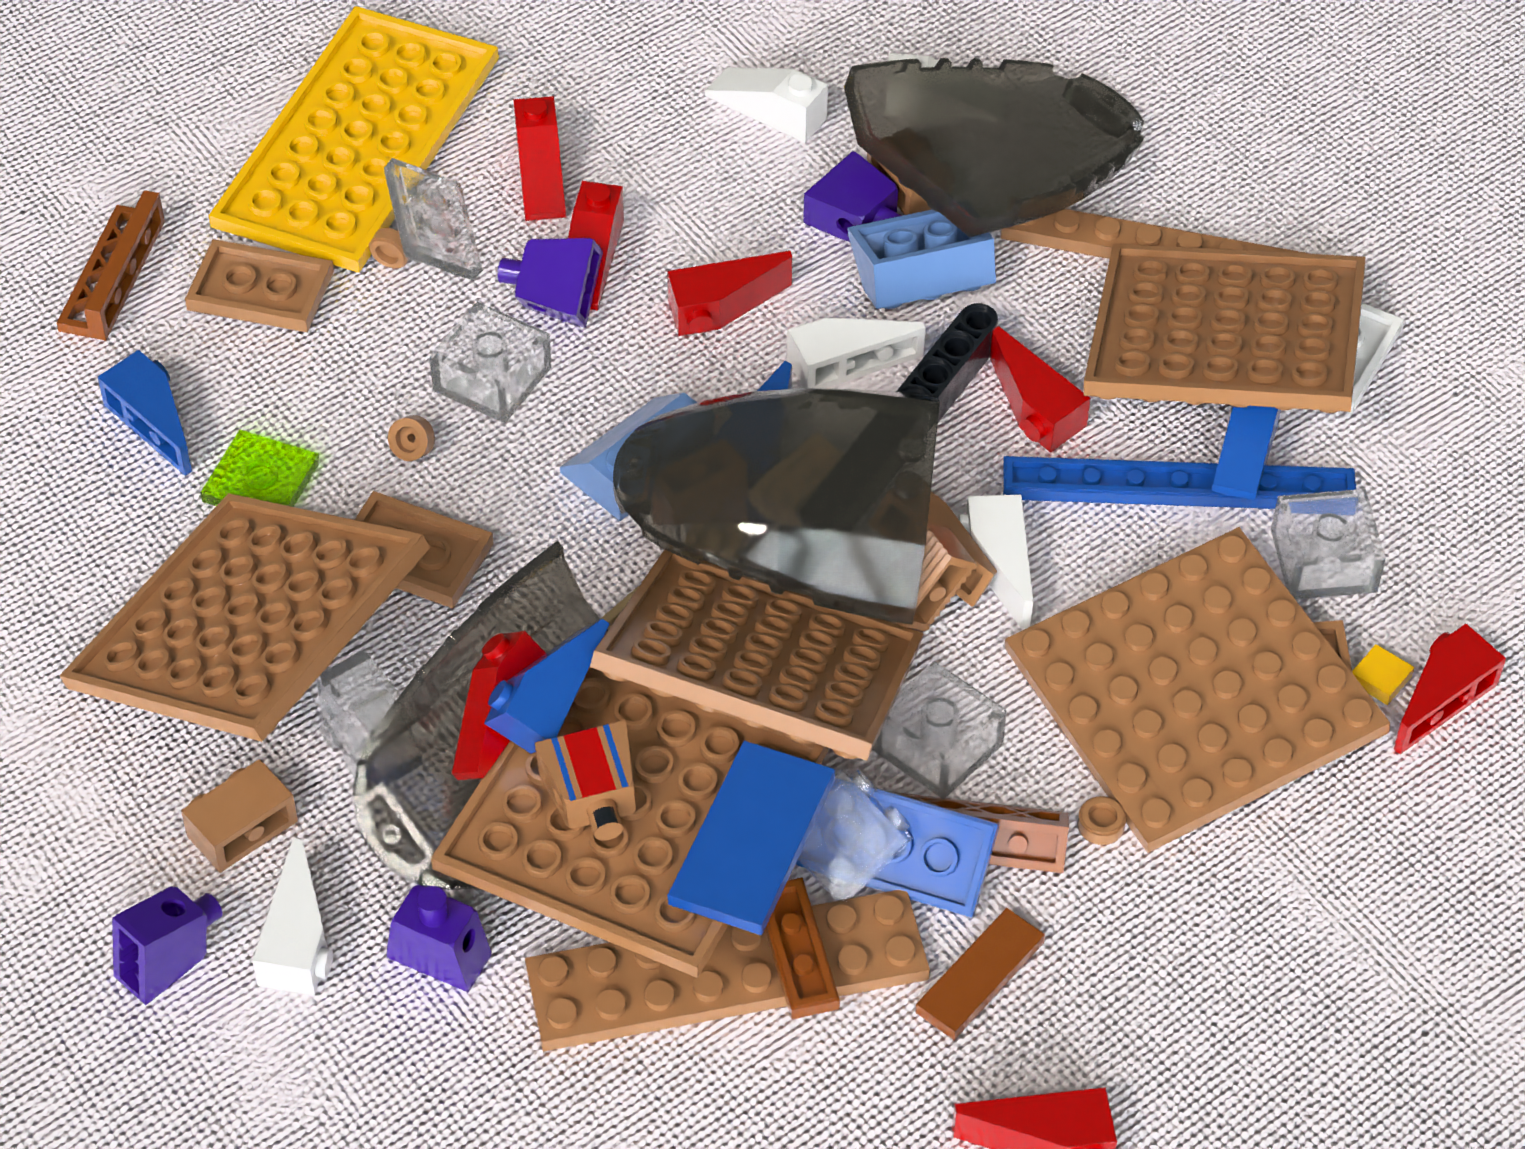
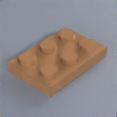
[185,239,334,333]
[354,491,494,609]

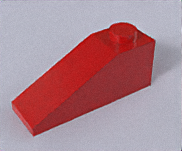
[513,96,566,221]
[568,181,624,310]
[667,251,792,336]
[990,326,1091,453]
[1394,624,1506,755]
[452,631,546,780]
[952,1087,1117,1149]

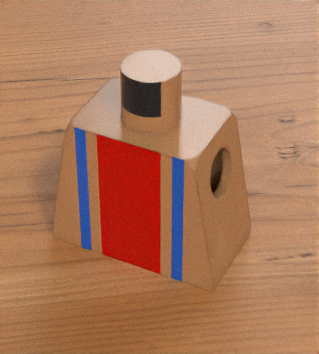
[534,720,636,841]

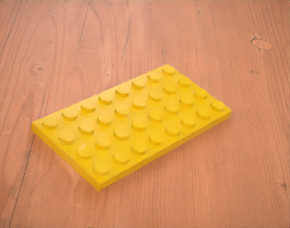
[208,6,499,273]

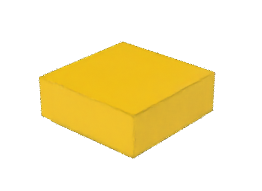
[1352,644,1415,705]

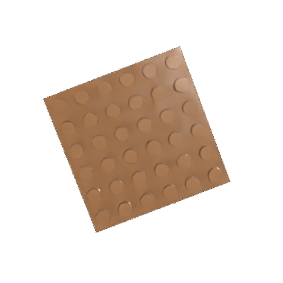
[1084,244,1366,413]
[60,493,430,742]
[1005,527,1390,853]
[590,548,924,761]
[431,667,829,978]

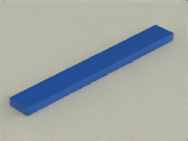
[1003,456,1357,512]

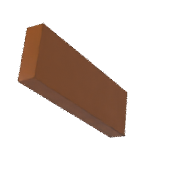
[765,877,840,1020]
[915,907,1045,1040]

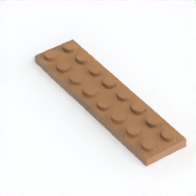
[525,890,930,1052]

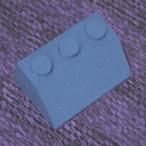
[848,202,996,309]
[560,392,715,521]

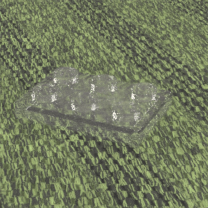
[383,158,483,281]

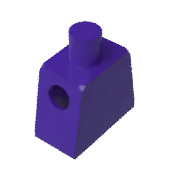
[803,151,902,242]
[497,238,603,328]
[386,885,492,992]
[112,886,223,1006]

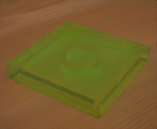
[200,430,320,507]

